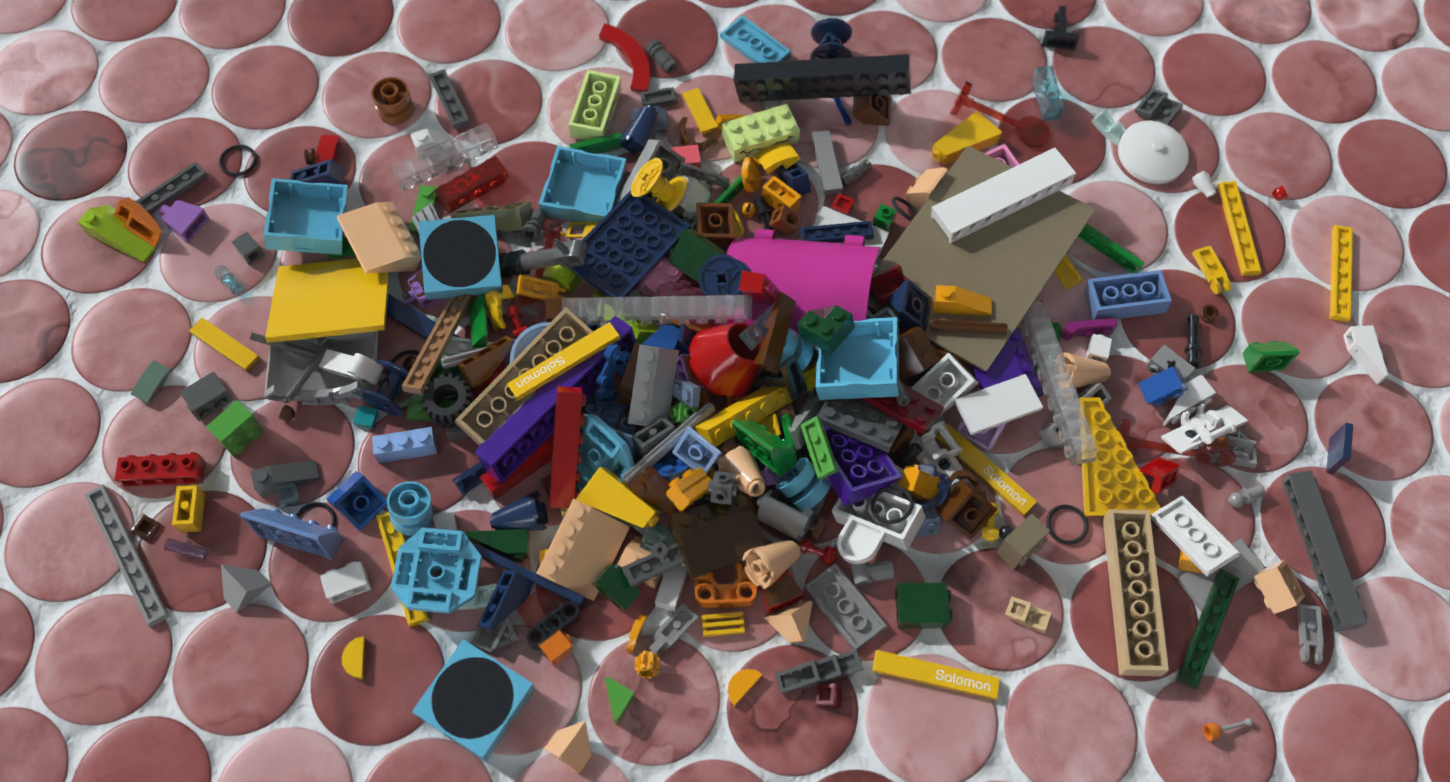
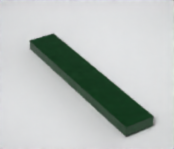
[1176,569,1240,689]

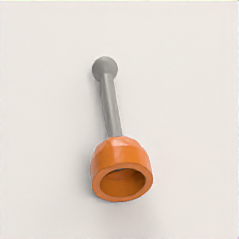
[1203,718,1254,741]

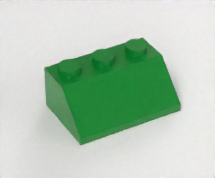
[732,420,797,477]

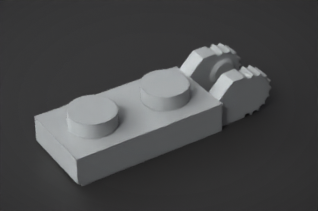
[1297,604,1324,664]

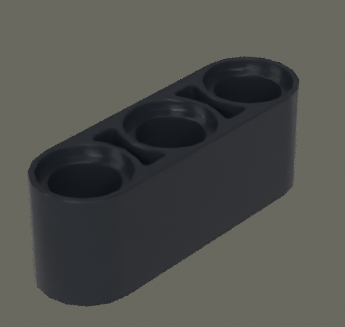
[526,601,580,650]

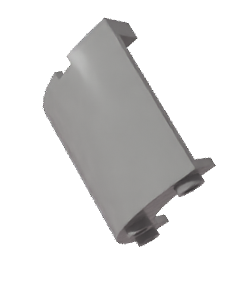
[264,331,379,405]

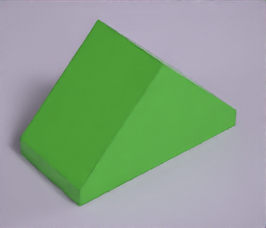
[605,677,635,724]

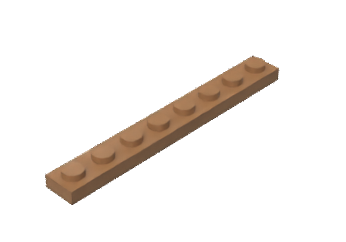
[402,294,474,395]

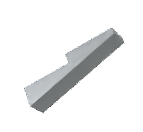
[811,130,843,196]
[790,396,825,450]

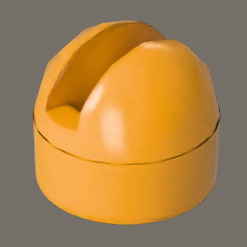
[742,202,756,218]

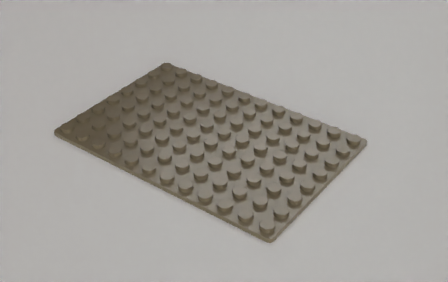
[868,146,1095,371]

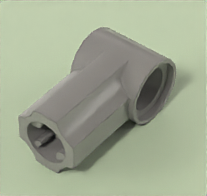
[851,560,894,587]

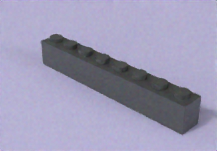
[1282,471,1368,632]

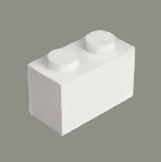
[320,561,371,604]

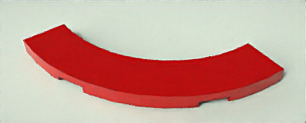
[599,23,650,92]

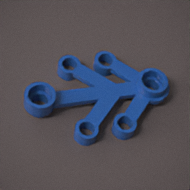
[595,344,631,401]

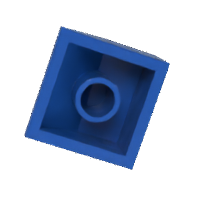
[326,471,387,531]

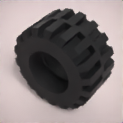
[421,374,475,429]

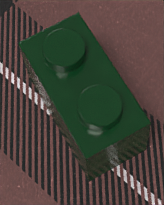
[591,564,642,612]

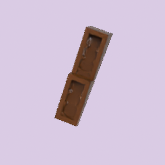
[754,292,796,373]

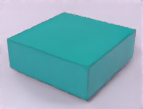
[353,406,379,429]

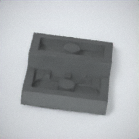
[1135,88,1183,126]

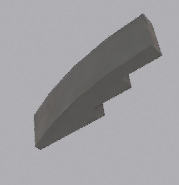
[775,649,864,694]

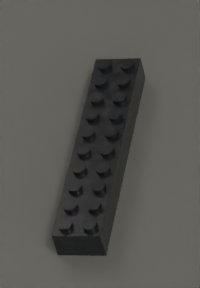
[733,54,912,103]

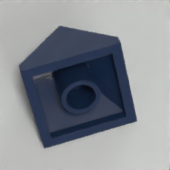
[888,279,932,331]

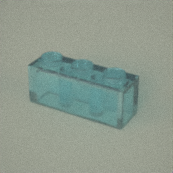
[1031,66,1064,121]

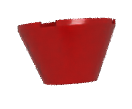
[688,323,763,398]

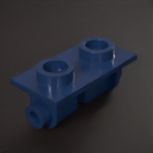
[452,462,487,495]

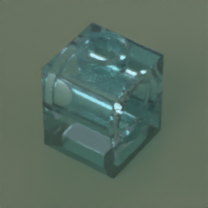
[640,523,671,552]

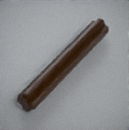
[931,319,1008,334]

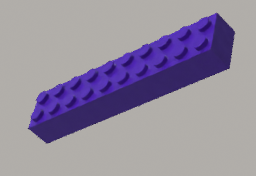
[475,316,637,484]

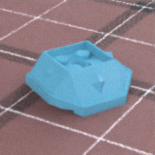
[575,414,635,492]
[391,528,482,614]

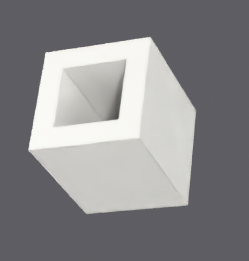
[1086,334,1112,363]

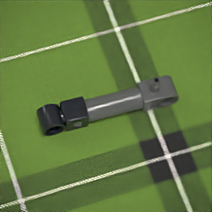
[498,239,588,278]

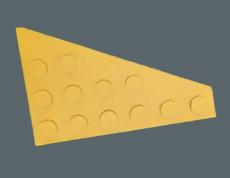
[1078,398,1161,516]

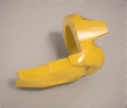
[485,285,515,332]

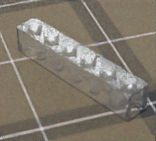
[390,123,498,192]

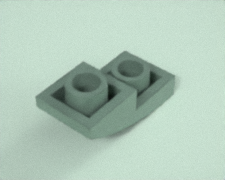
[130,360,171,403]

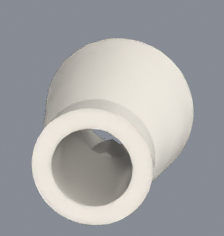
[1192,171,1216,198]

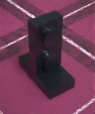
[1042,6,1079,50]
[754,356,808,400]

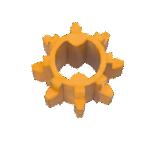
[635,651,660,679]

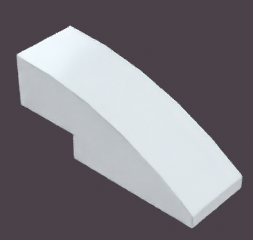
[655,564,688,611]

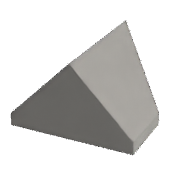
[221,564,270,613]

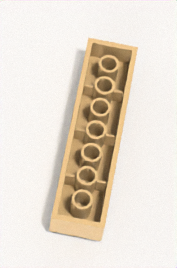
[455,307,593,446]
[1103,509,1169,677]

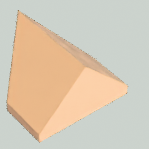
[764,601,813,643]
[544,721,592,774]

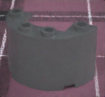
[756,484,829,542]

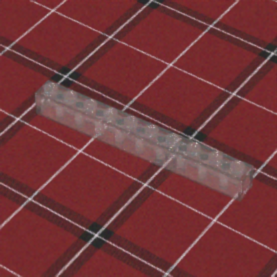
[562,295,752,325]
[1021,299,1097,465]

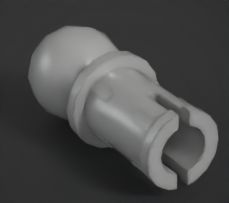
[1228,484,1266,508]

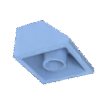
[672,427,723,474]

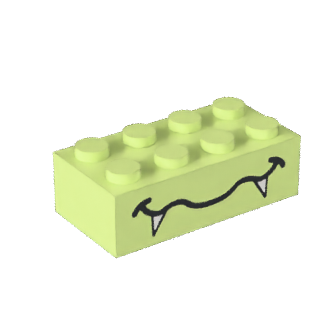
[568,70,622,140]
[722,104,800,163]

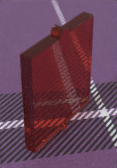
[516,587,557,630]

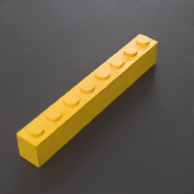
[695,361,818,447]

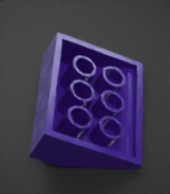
[972,328,1044,398]
[824,427,902,506]

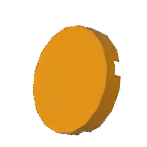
[742,157,761,193]

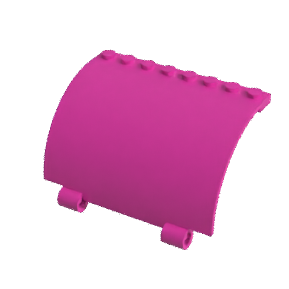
[715,229,881,340]

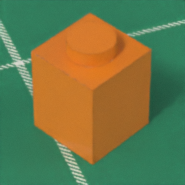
[539,630,574,667]

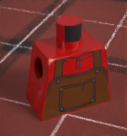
[759,570,804,615]

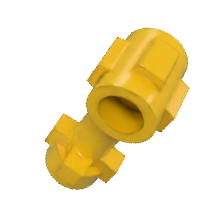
[982,503,999,542]

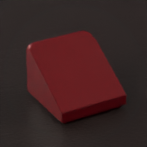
[816,684,842,708]

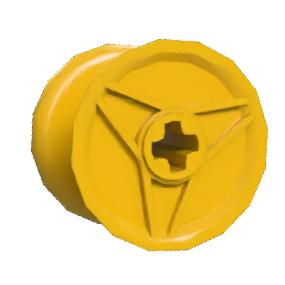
[631,158,687,212]

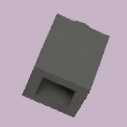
[232,232,265,266]

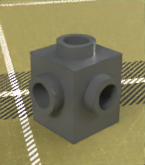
[707,471,738,505]

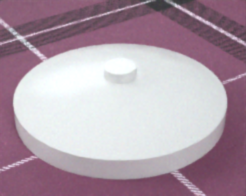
[1118,121,1189,184]

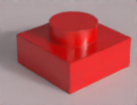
[831,193,855,216]

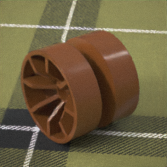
[371,77,414,125]

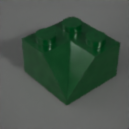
[797,305,855,355]

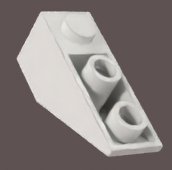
[1343,325,1388,384]
[1163,374,1216,426]

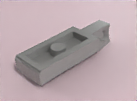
[649,603,699,655]

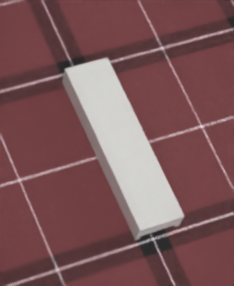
[931,148,1076,244]

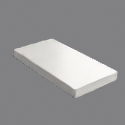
[813,206,889,261]
[954,374,1043,435]
[1150,495,1240,576]

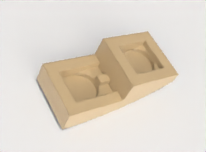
[1005,596,1052,634]

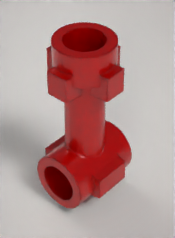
[506,305,528,339]
[799,539,837,566]

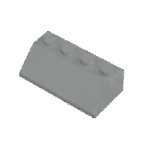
[616,139,686,203]
[628,345,679,426]

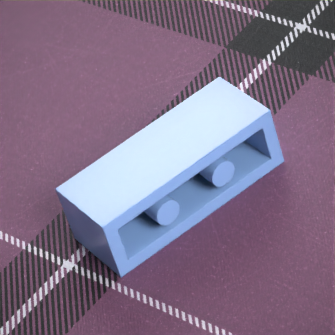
[372,427,438,463]

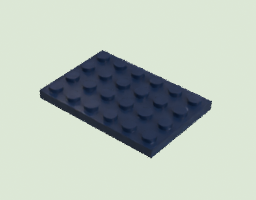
[568,190,691,305]

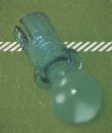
[214,266,243,295]

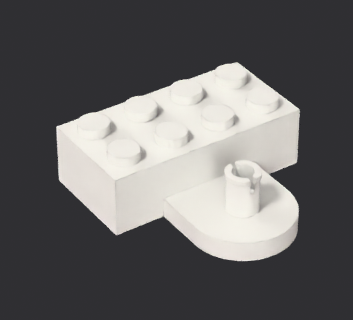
[832,492,925,564]

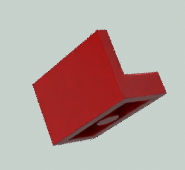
[1140,457,1180,494]

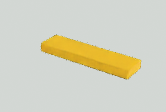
[189,317,260,372]

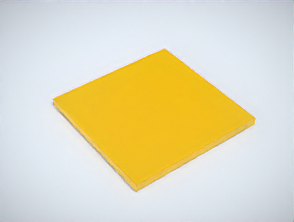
[265,258,390,343]

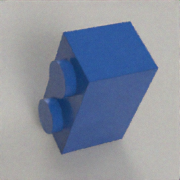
[1138,366,1189,407]

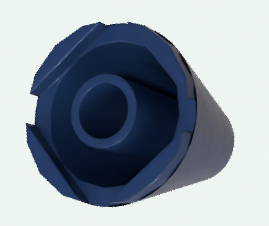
[619,105,659,154]
[490,491,548,531]

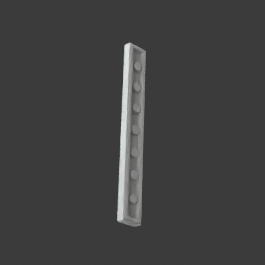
[84,485,170,628]

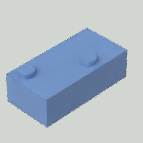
[1084,270,1172,320]

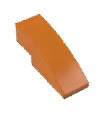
[114,197,163,247]

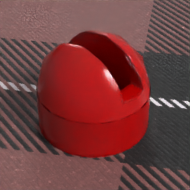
[1272,185,1288,201]

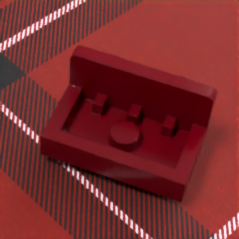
[870,264,912,305]

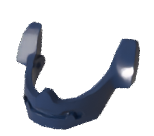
[914,464,952,513]

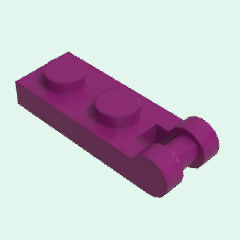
[1061,318,1118,340]

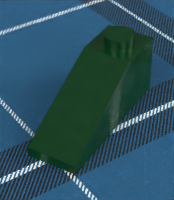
[466,529,530,562]

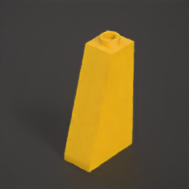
[931,111,1002,165]
[576,467,661,528]

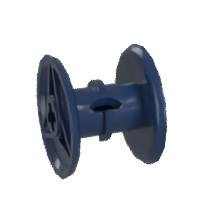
[810,18,853,60]
[699,254,752,306]
[358,360,409,417]

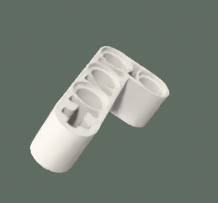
[318,349,384,386]

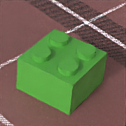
[206,400,264,457]

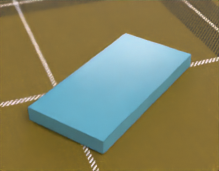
[720,15,792,63]

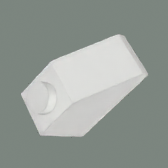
[410,128,453,160]

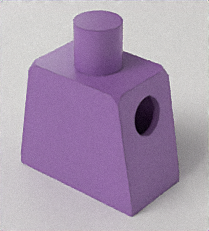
[160,200,209,244]

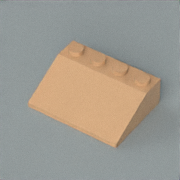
[337,202,422,274]
[536,499,630,601]

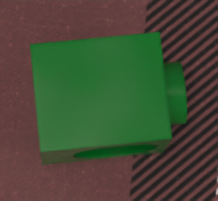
[872,203,897,232]

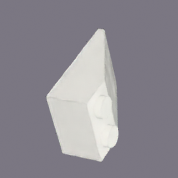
[912,353,979,414]

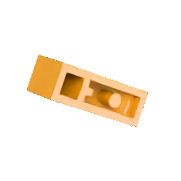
[934,285,992,316]

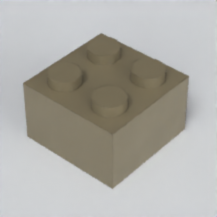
[996,514,1050,569]

